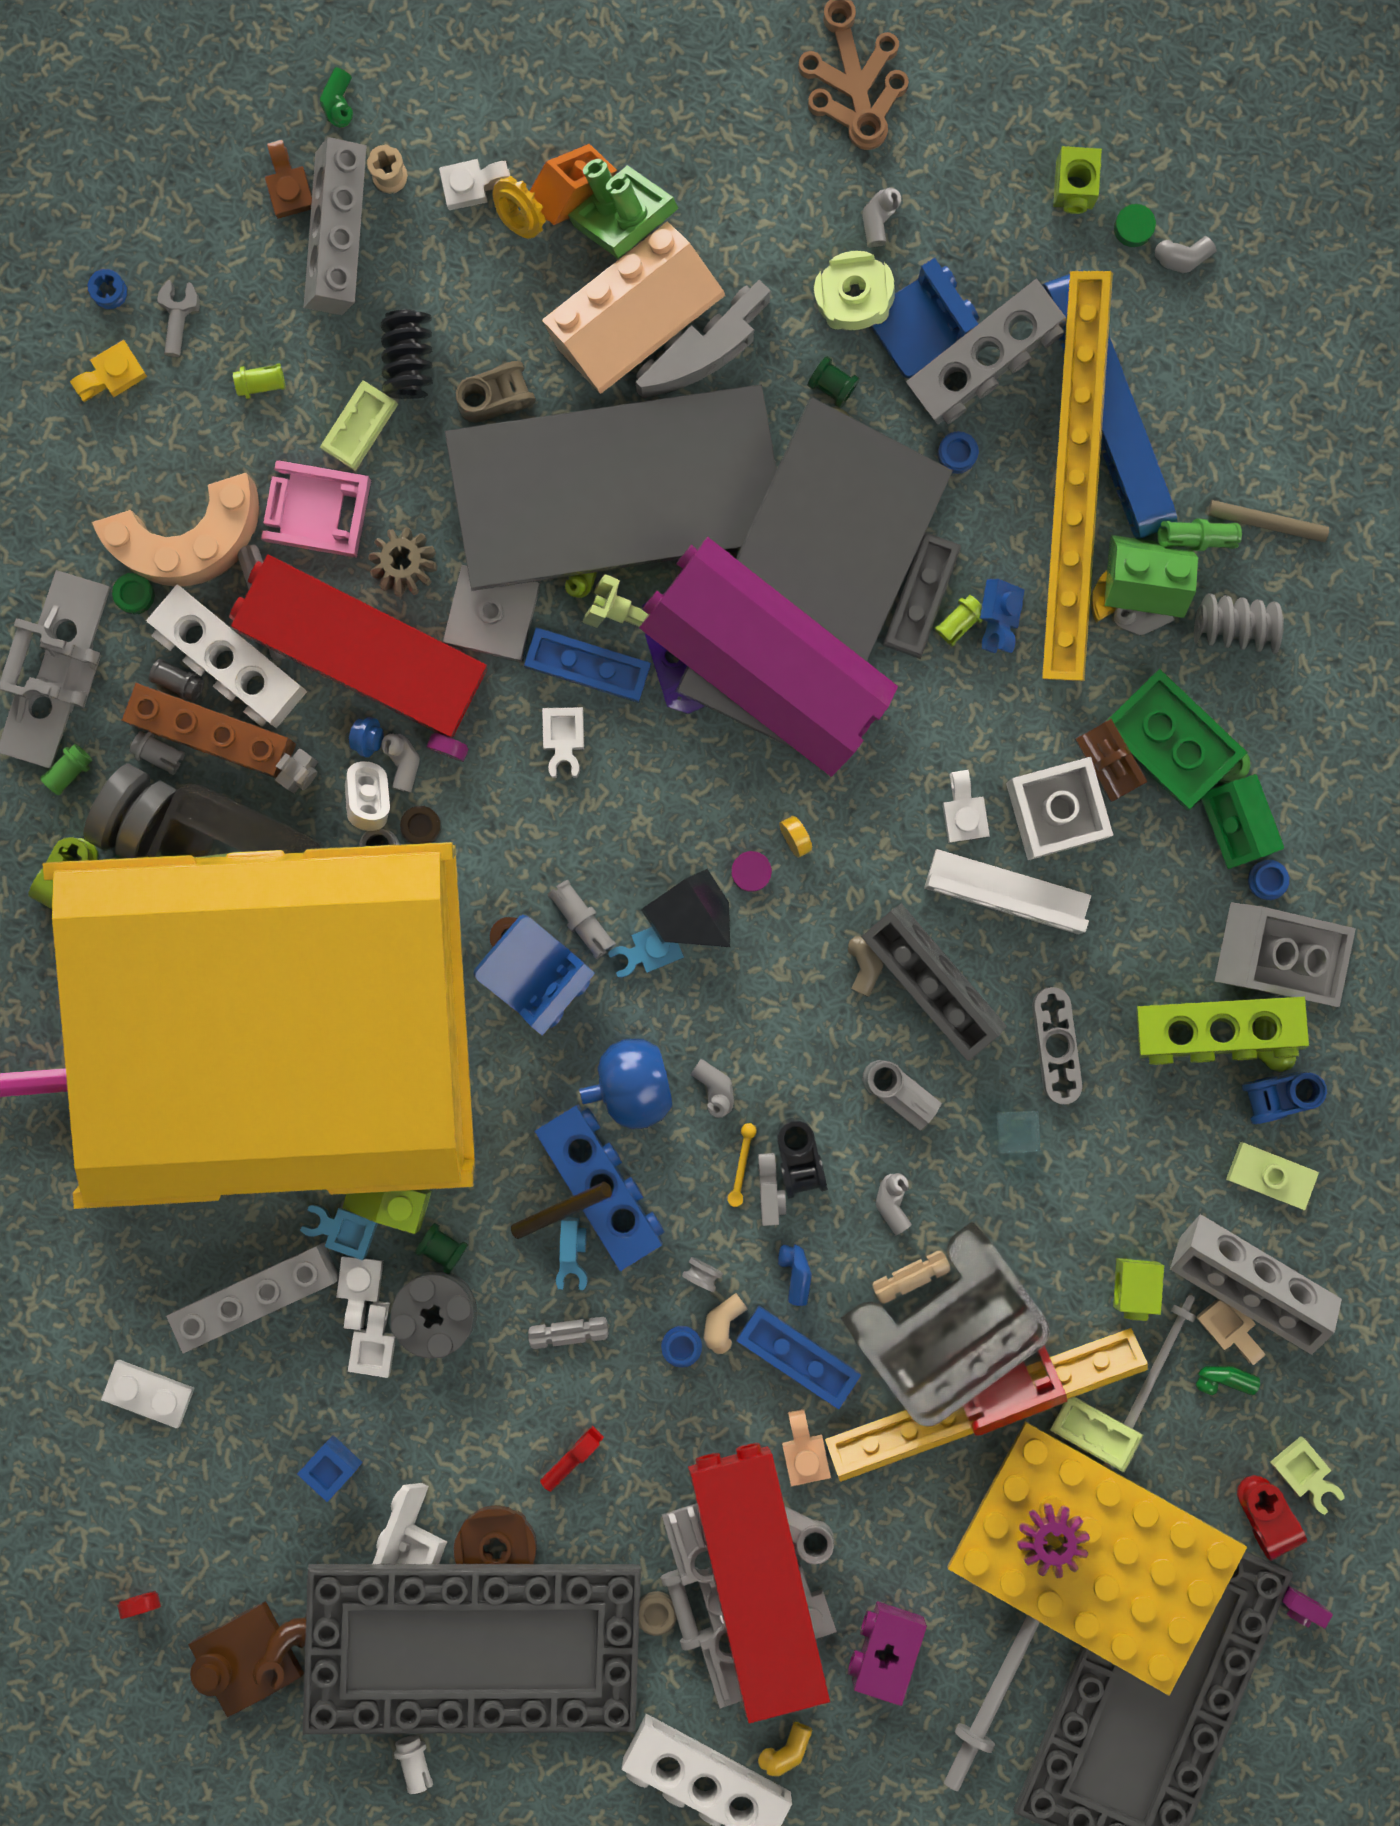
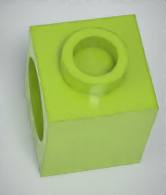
[1053,146,1102,214]
[1113,1258,1164,1321]

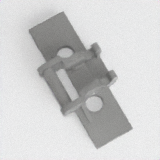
[0,570,111,769]
[660,1504,742,1708]

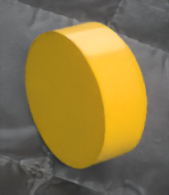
[779,816,812,858]

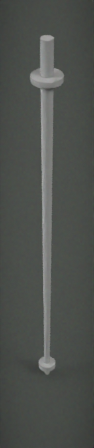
[944,1295,1196,1791]

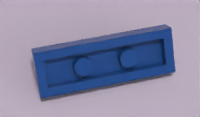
[524,627,651,703]
[736,1305,861,1409]

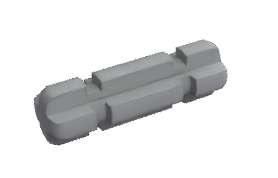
[528,1317,609,1349]

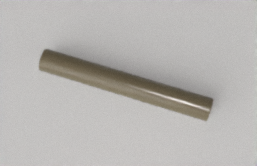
[1207,500,1329,542]

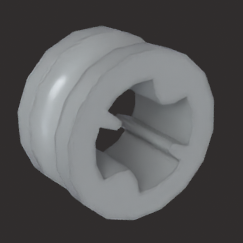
[682,1257,723,1292]

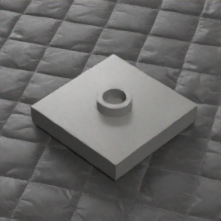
[443,565,540,662]

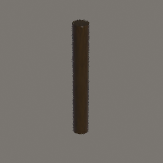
[511,1182,612,1239]

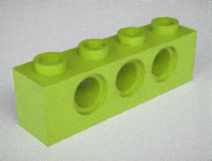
[1136,996,1309,1065]

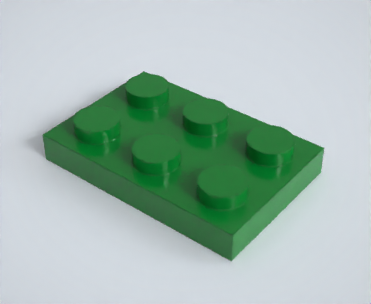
[1107,669,1248,811]

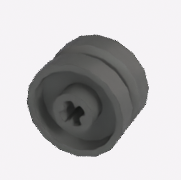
[83,763,182,859]

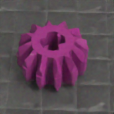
[1017,1503,1090,1578]

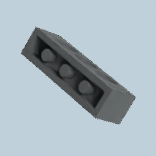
[861,903,1007,1061]

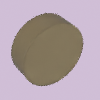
[639,1591,677,1636]

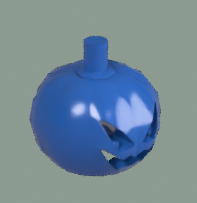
[579,1039,672,1129]

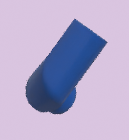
[778,1244,812,1306]

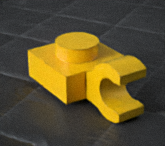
[70,340,147,402]

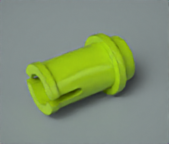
[233,363,286,399]
[935,595,983,647]

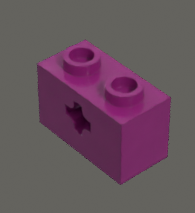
[848,1601,927,1706]

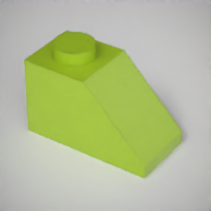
[342,1190,432,1234]

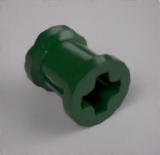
[807,356,860,408]
[415,1223,469,1275]

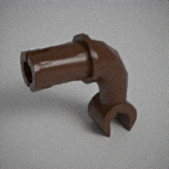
[252,1616,306,1690]

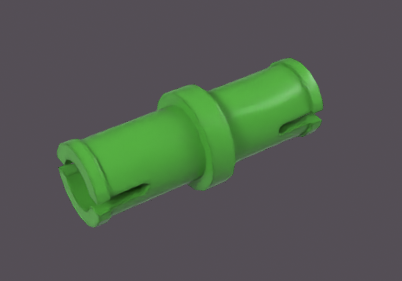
[1158,519,1242,551]

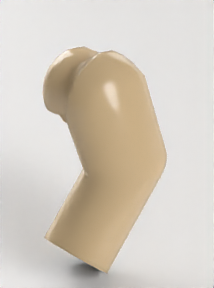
[703,1293,748,1354]

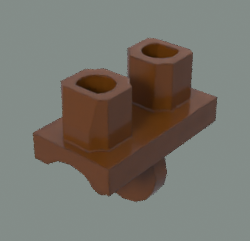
[1075,719,1147,802]

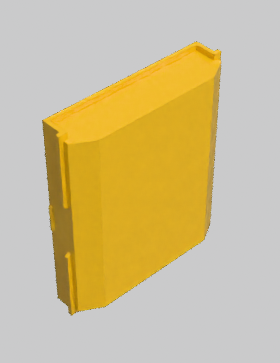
[43,842,475,1209]

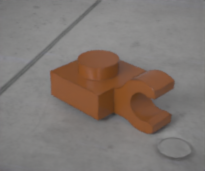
[265,140,312,219]

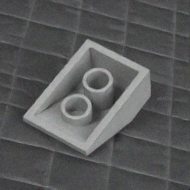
[1214,902,1356,1007]

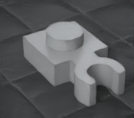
[758,1153,786,1226]

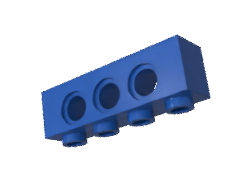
[534,1105,665,1271]

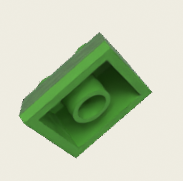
[1104,535,1198,618]

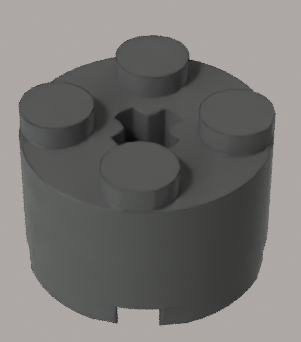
[391,1271,478,1358]

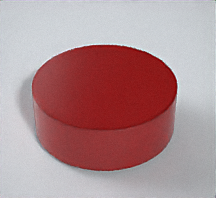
[117,1591,161,1619]

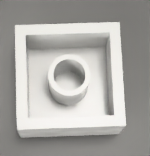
[1006,757,1113,860]

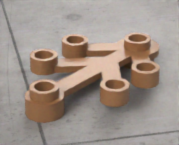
[798,0,909,150]

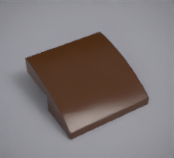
[188,1601,304,1717]

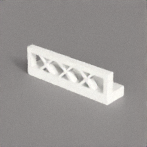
[924,849,1091,934]

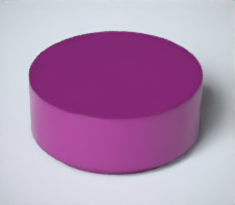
[426,733,469,762]
[731,851,772,892]

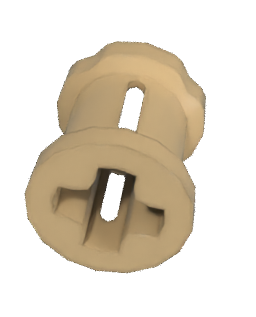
[367,145,408,194]

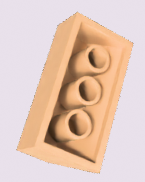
[542,221,725,394]

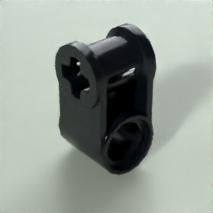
[777,1118,828,1199]

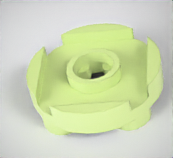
[814,251,895,330]

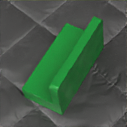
[1202,774,1284,869]

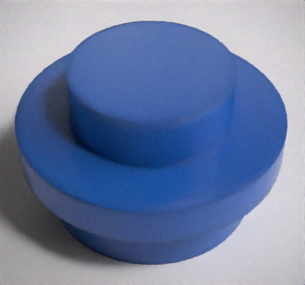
[349,717,384,758]
[1248,860,1289,900]
[661,1326,702,1368]

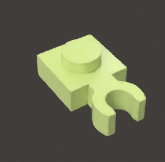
[1270,1436,1344,1515]

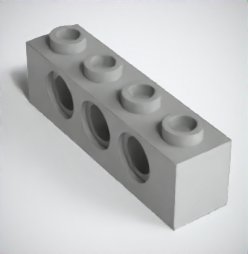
[303,137,367,315]
[906,278,1067,424]
[1170,1214,1342,1355]
[166,1242,339,1353]

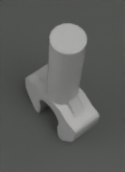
[157,280,200,357]

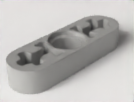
[1032,987,1082,1104]

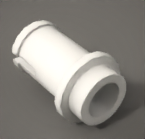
[394,1735,433,1794]

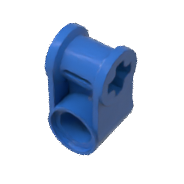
[1241,1072,1327,1124]

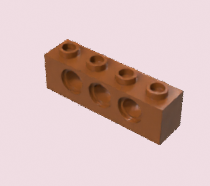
[121,683,296,778]

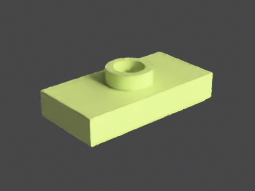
[320,380,398,471]
[1226,1142,1319,1210]
[1050,1397,1144,1472]

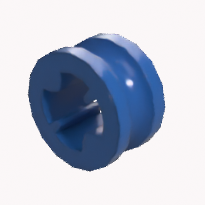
[88,269,127,309]

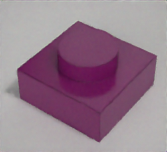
[1282,1586,1333,1629]

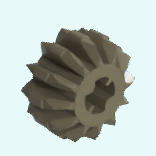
[368,527,438,597]

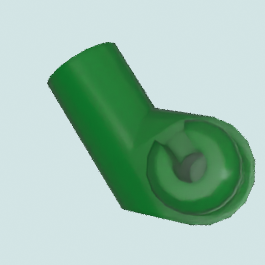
[320,67,353,128]
[1196,1366,1260,1396]

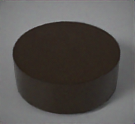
[400,806,442,844]

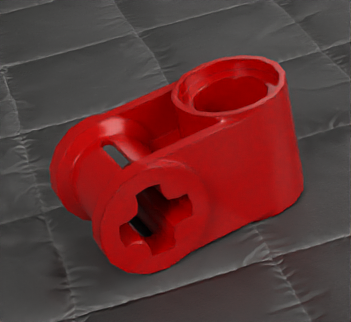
[1237,1475,1307,1561]

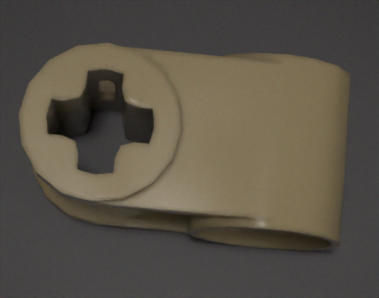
[456,361,536,423]

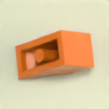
[530,144,618,225]

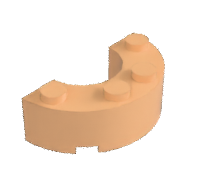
[92,473,259,586]

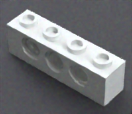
[146,584,307,728]
[622,1714,792,1826]

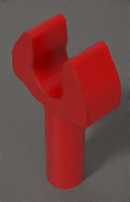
[540,1426,604,1492]

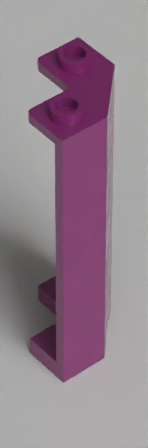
[639,536,898,777]

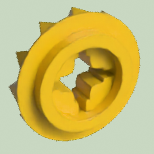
[492,176,546,239]

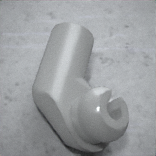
[1155,236,1216,273]
[381,734,420,793]

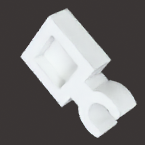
[542,707,584,778]

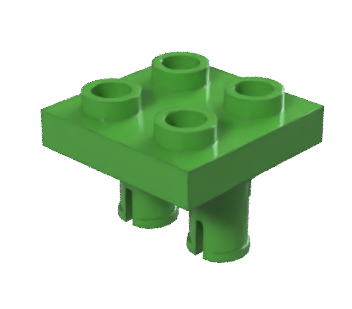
[568,159,678,259]

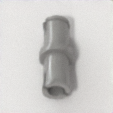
[548,880,616,959]

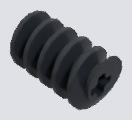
[381,309,433,399]

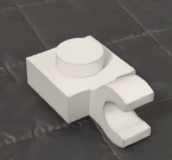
[439,159,510,210]
[942,770,990,843]
[336,1256,384,1330]
[348,1301,396,1378]

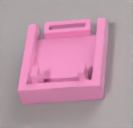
[261,461,371,558]

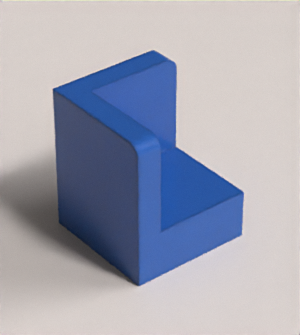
[297,1435,363,1502]

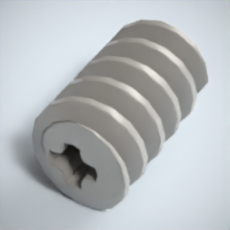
[1194,593,1284,654]

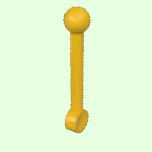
[727,1123,757,1207]

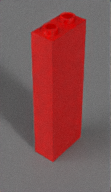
[229,554,488,739]
[688,1443,830,1724]

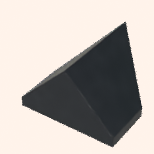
[641,869,730,947]

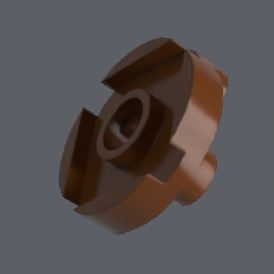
[454,1505,537,1564]

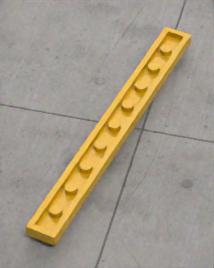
[1042,271,1113,681]

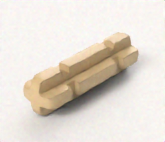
[872,1251,951,1304]

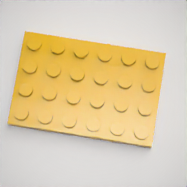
[947,1421,1247,1696]

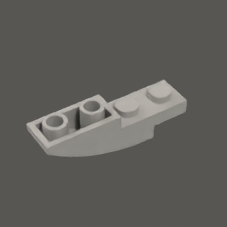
[636,280,771,398]

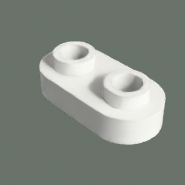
[345,761,390,831]

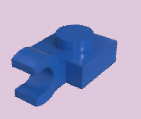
[980,579,1025,653]

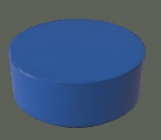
[938,431,979,474]

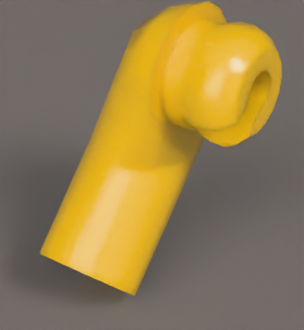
[758,1722,812,1777]

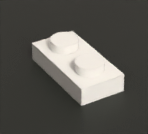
[101,1360,194,1428]

